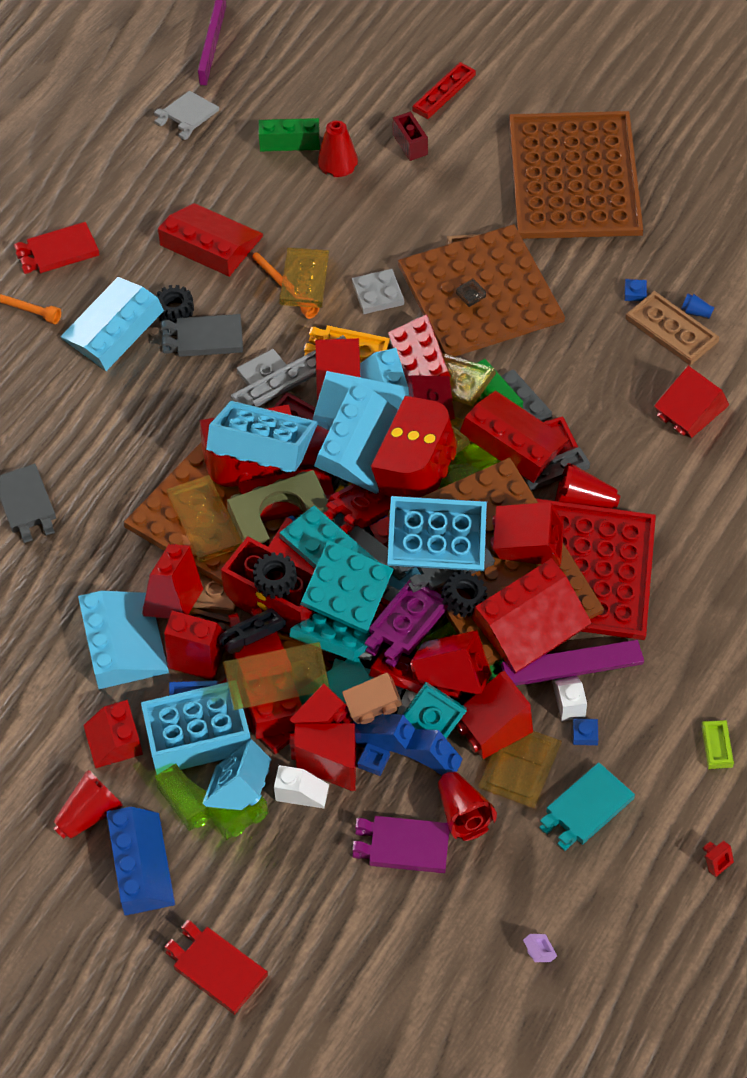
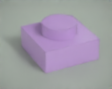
[523,934,557,962]

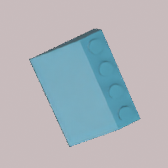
[60,277,164,371]
[313,371,409,430]
[314,381,398,494]
[206,401,317,472]
[387,496,487,571]
[78,591,169,689]
[141,680,251,775]

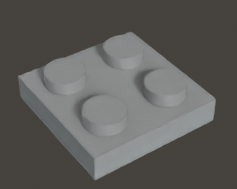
[352,269,404,314]

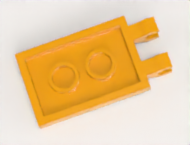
[304,325,390,363]

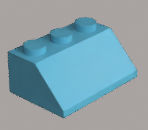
[360,348,408,387]
[203,739,271,810]

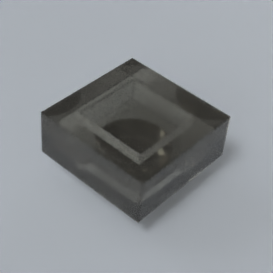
[456,279,486,307]

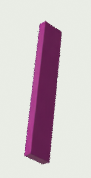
[198,0,226,85]
[501,640,645,686]

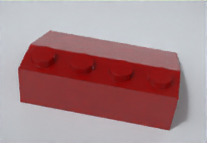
[158,203,263,277]
[459,390,569,483]
[472,558,592,674]

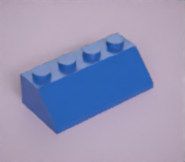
[106,807,175,916]

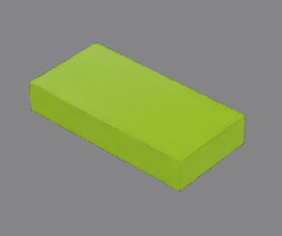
[701,720,734,769]

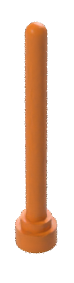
[252,252,320,319]
[0,294,61,324]

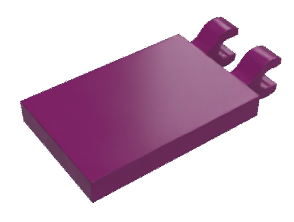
[365,580,448,667]
[353,816,449,873]

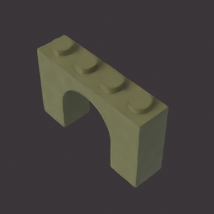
[227,470,335,546]

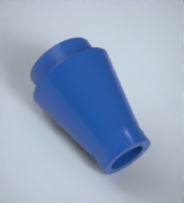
[681,294,714,319]

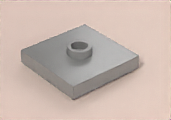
[237,349,286,385]

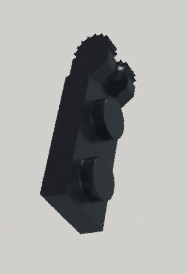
[217,608,286,654]

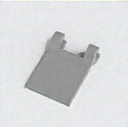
[154,91,219,140]

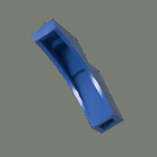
[353,714,462,776]

